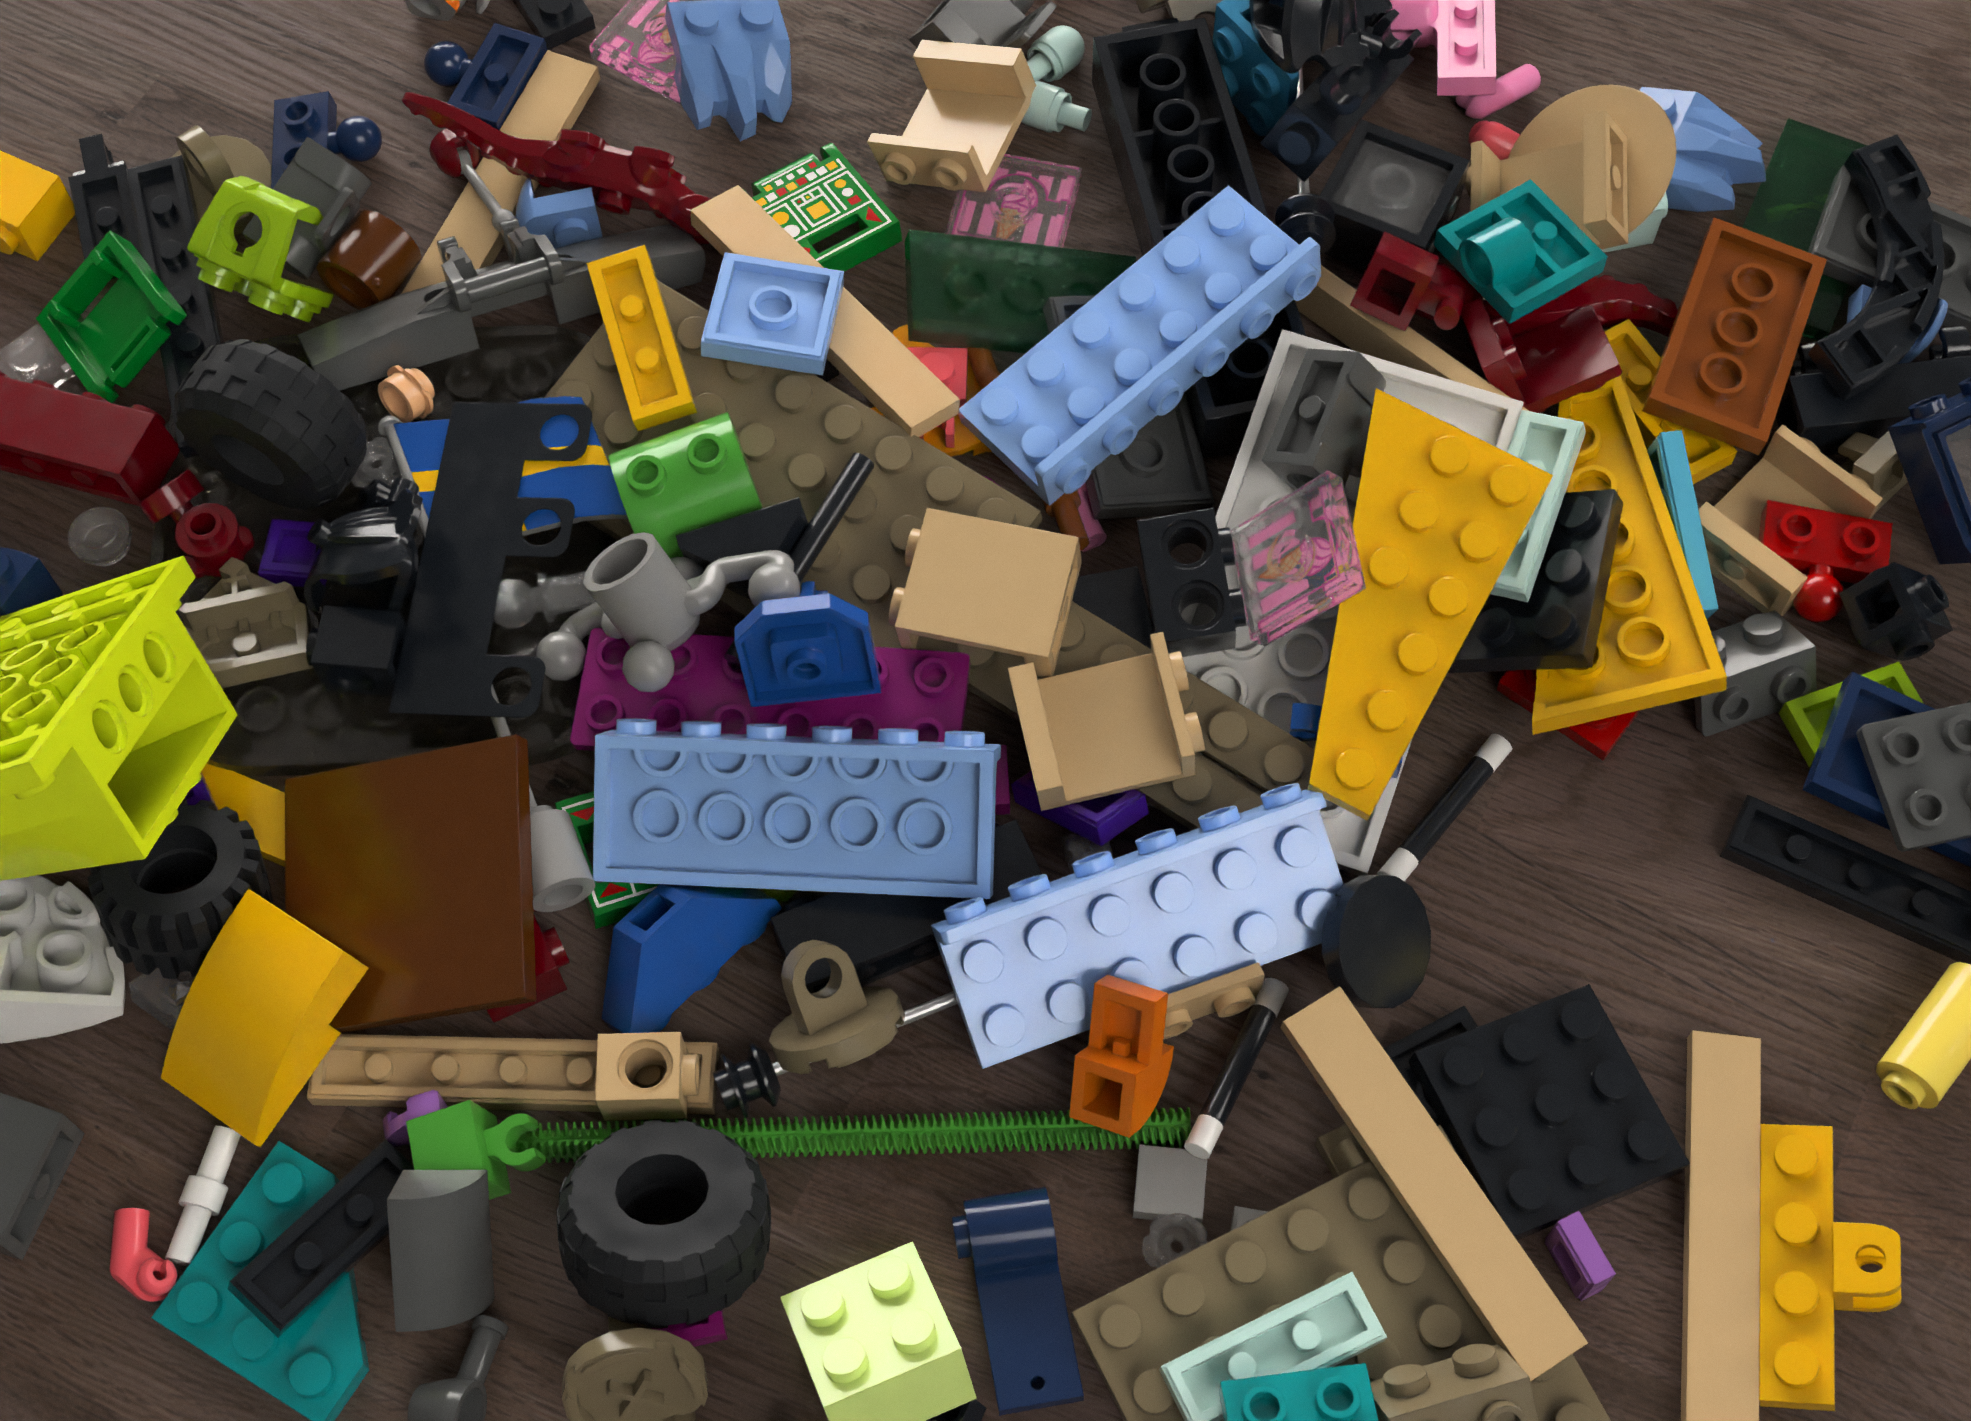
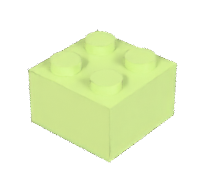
[780,1241,977,1421]

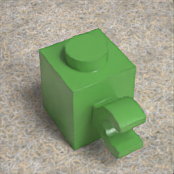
[406,1100,546,1200]

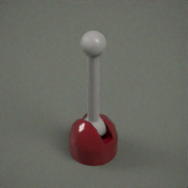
[429,128,515,232]

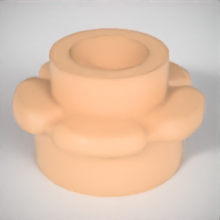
[378,365,435,423]

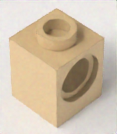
[595,1032,700,1121]

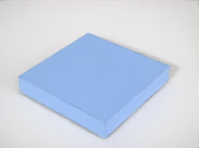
[701,252,844,376]

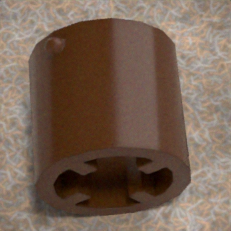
[316,210,422,310]

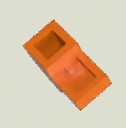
[1069,974,1174,1138]

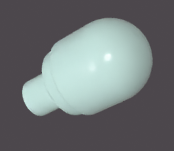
[1027,25,1085,82]
[1022,81,1092,133]

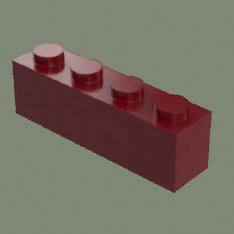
[0,371,180,506]

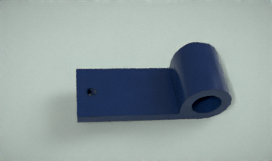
[952,1187,1084,1416]

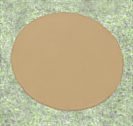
[1508,85,1676,234]

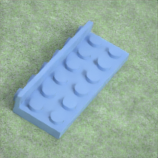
[959,185,1321,506]
[593,718,1001,899]
[931,783,1344,1069]

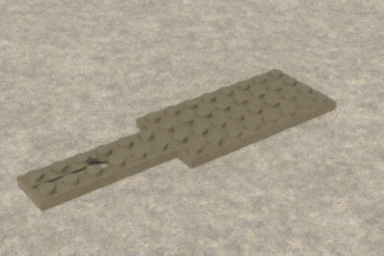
[544,280,1315,830]

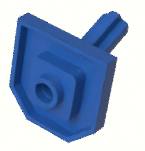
[735,581,881,707]

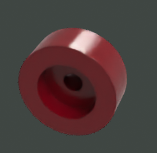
[137,469,204,525]

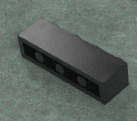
[770,820,1042,993]

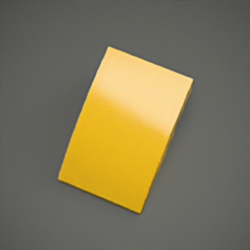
[161,888,369,1148]

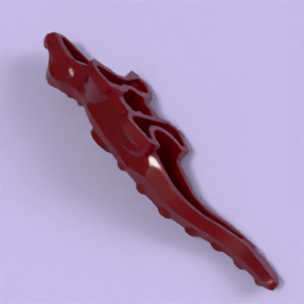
[402,92,711,245]
[1414,262,1678,352]

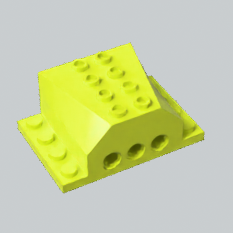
[0,556,238,881]

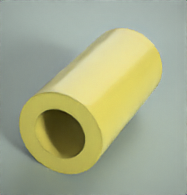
[1876,962,1971,1109]

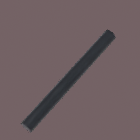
[724,453,874,670]

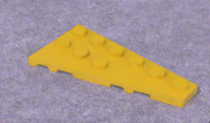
[1532,375,1727,735]
[1308,388,1553,821]

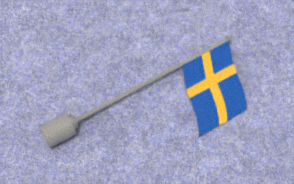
[378,396,629,912]

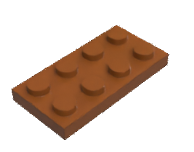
[1642,217,1827,456]

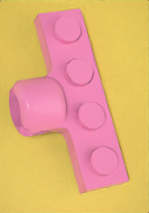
[1389,0,1496,97]

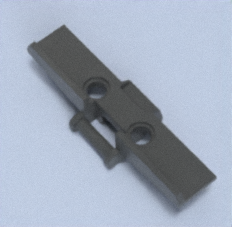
[298,218,706,391]

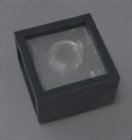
[1320,119,1470,270]

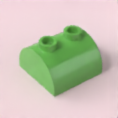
[608,412,763,559]

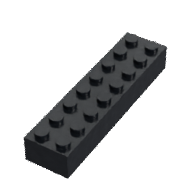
[1092,17,1306,458]

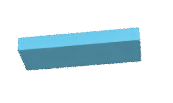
[1647,430,1719,619]

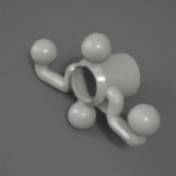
[536,532,800,692]

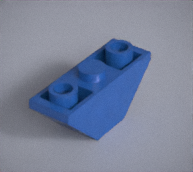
[602,884,782,1033]

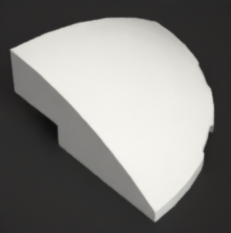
[0,875,126,1044]

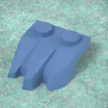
[665,0,792,141]
[1640,87,1766,212]

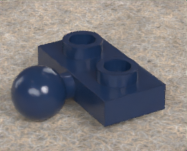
[424,23,548,130]
[271,91,382,189]

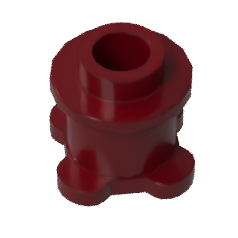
[175,503,255,579]

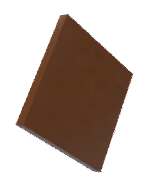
[285,734,537,1033]

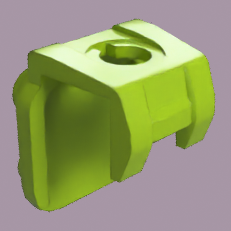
[187,176,334,323]

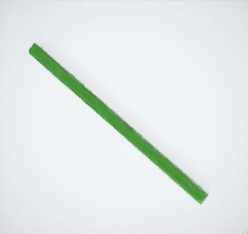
[516,1107,1191,1163]

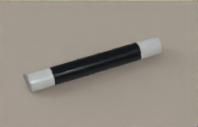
[1378,734,1512,881]
[1184,978,1289,1159]

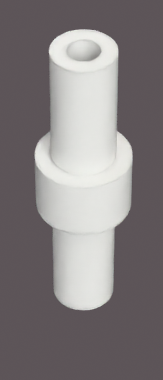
[165,1126,241,1266]

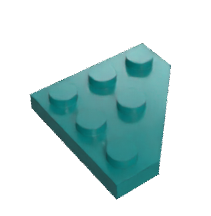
[151,1141,369,1421]

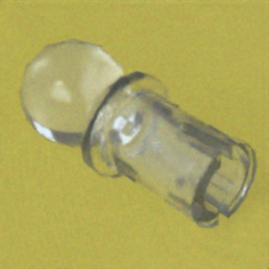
[494,571,596,628]

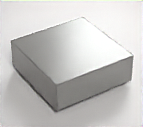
[1133,1144,1207,1225]

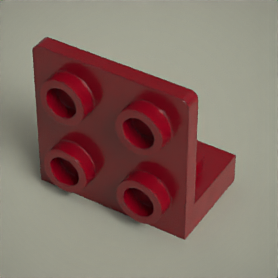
[1461,298,1622,413]

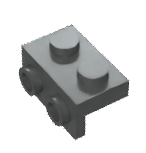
[1692,610,1816,737]

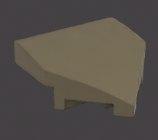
[178,557,313,688]

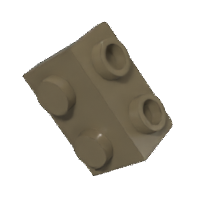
[1370,1344,1539,1421]

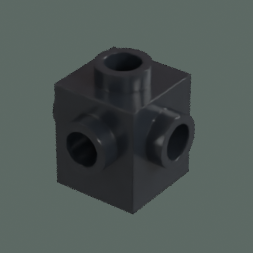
[1839,562,1953,661]

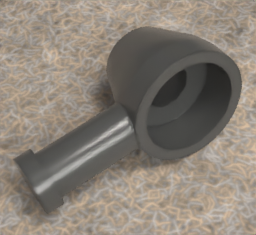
[408,1315,509,1421]

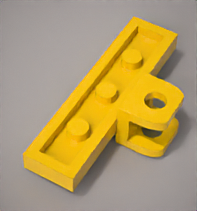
[1759,1124,1901,1411]

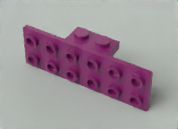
[570,628,971,751]

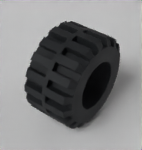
[87,799,273,979]

